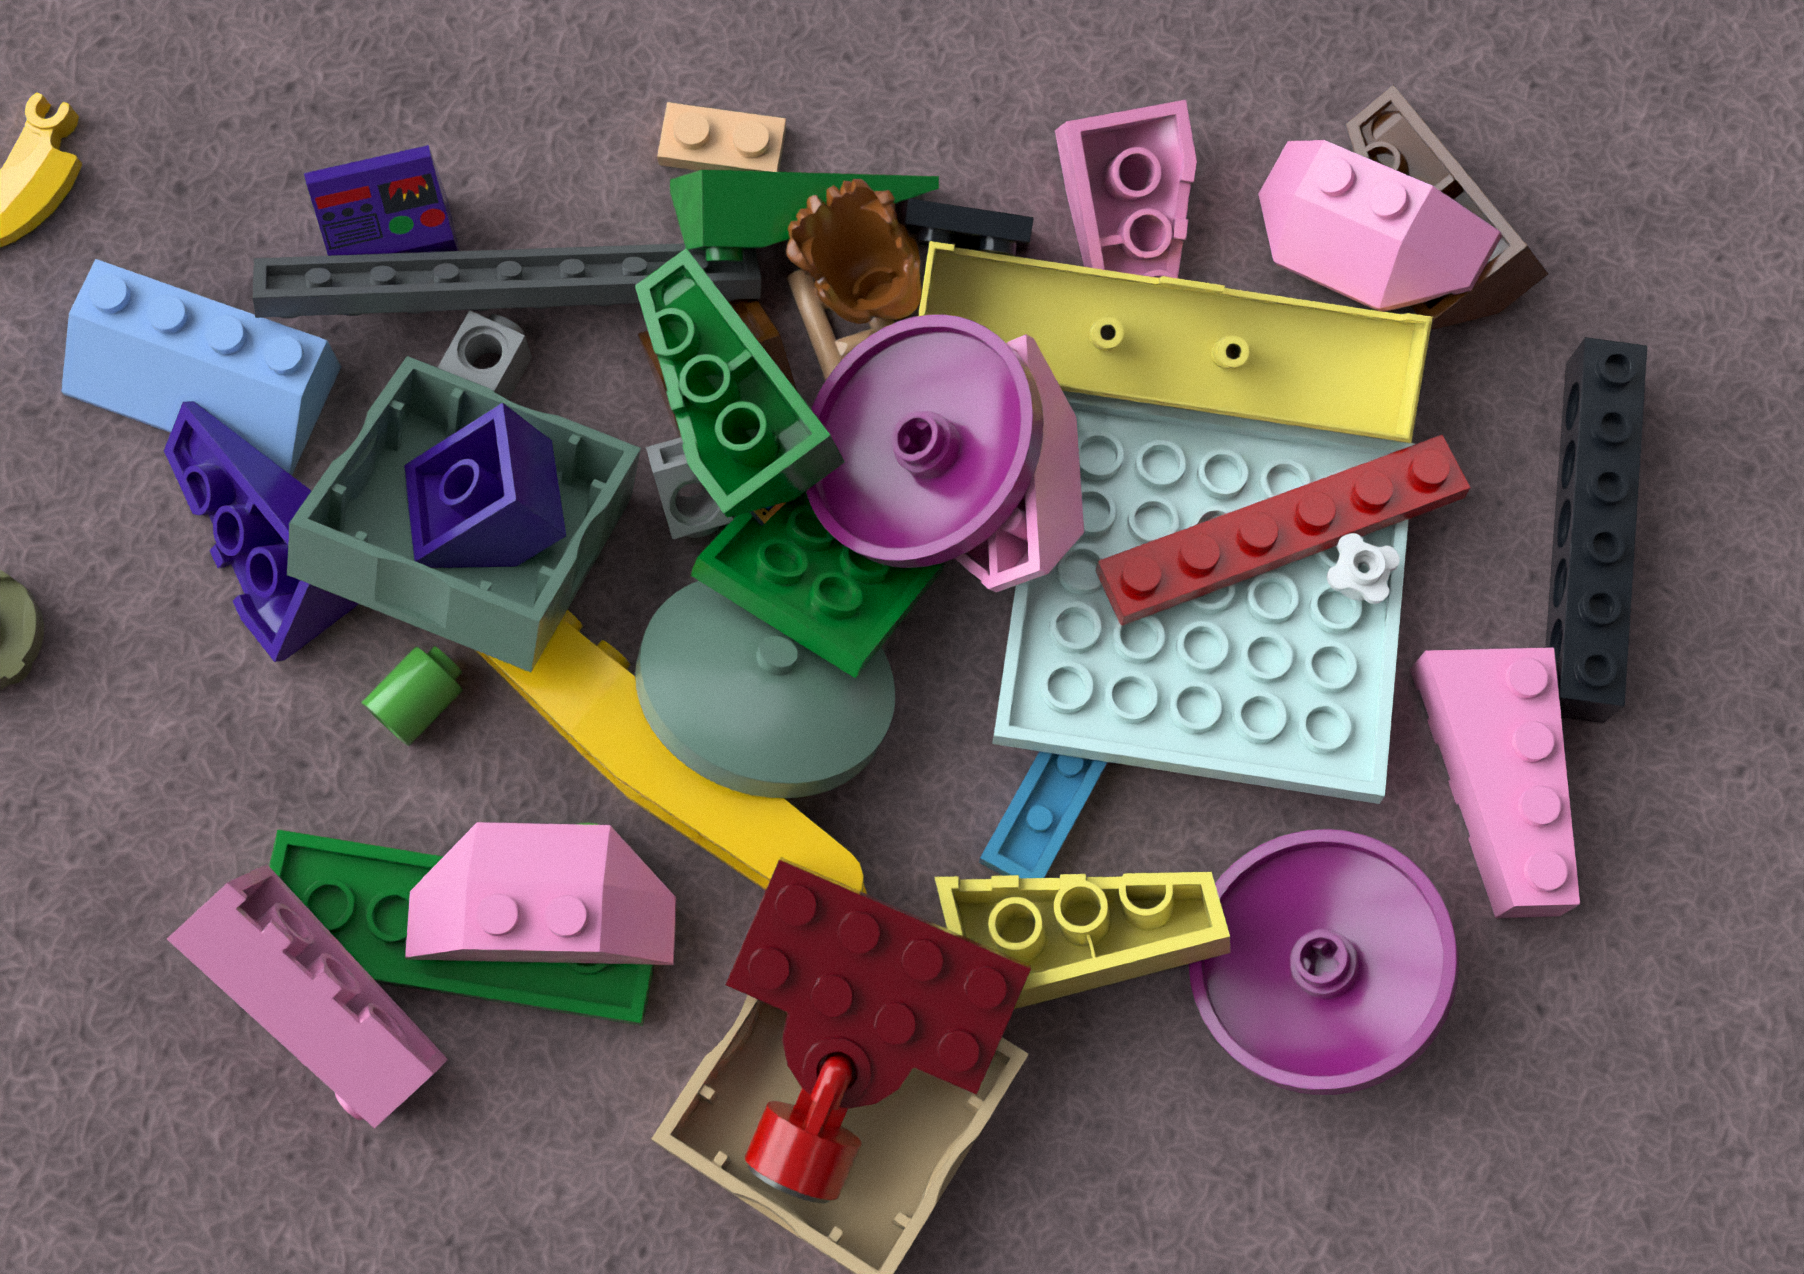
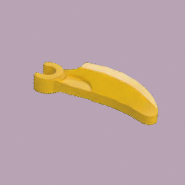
[0,92,82,248]

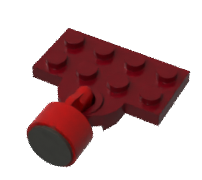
[725,857,1031,1204]

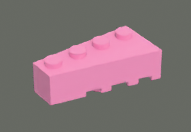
[167,864,448,1129]

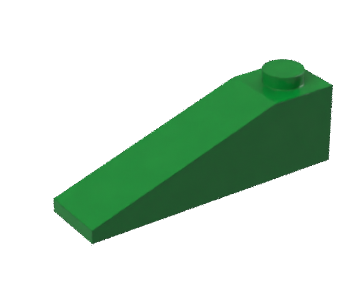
[670,170,939,262]
[635,248,845,518]

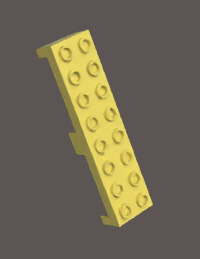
[918,241,1433,443]

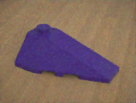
[164,401,359,662]

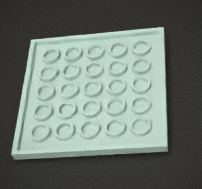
[992,391,1415,804]

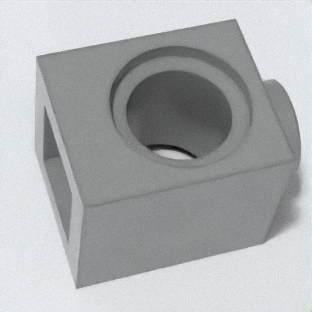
[437,310,532,400]
[646,437,733,539]

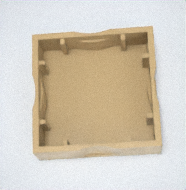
[651,995,1029,1274]

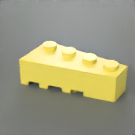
[935,872,1230,1009]

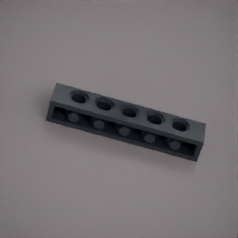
[1545,337,1648,723]

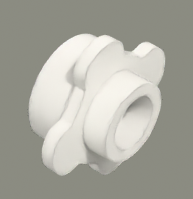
[1327,533,1400,604]

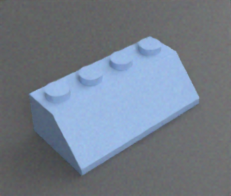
[61,259,341,475]

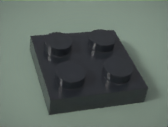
[905,198,1034,256]

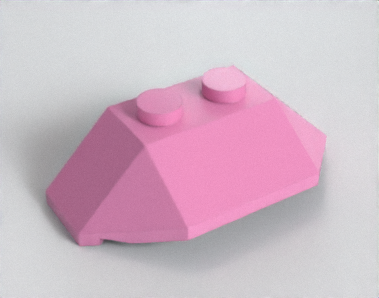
[1258,140,1502,312]
[955,334,1084,592]
[405,822,677,965]

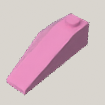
[1055,100,1197,278]

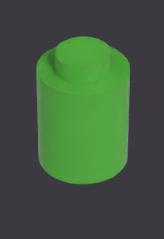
[361,646,463,747]

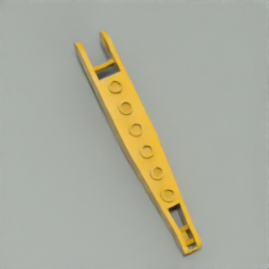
[475,610,867,894]

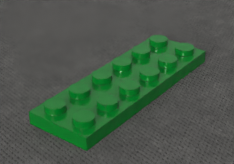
[269,829,654,1026]

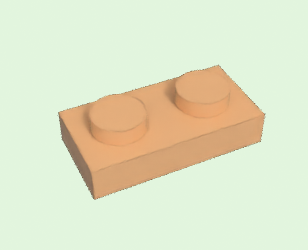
[657,102,786,172]

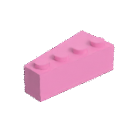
[1410,648,1580,918]

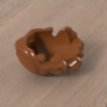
[786,179,922,324]

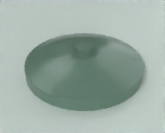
[635,581,895,798]

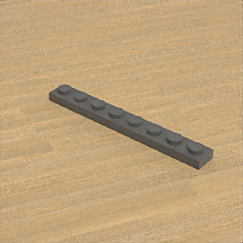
[253,243,761,318]

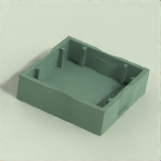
[287,356,641,672]

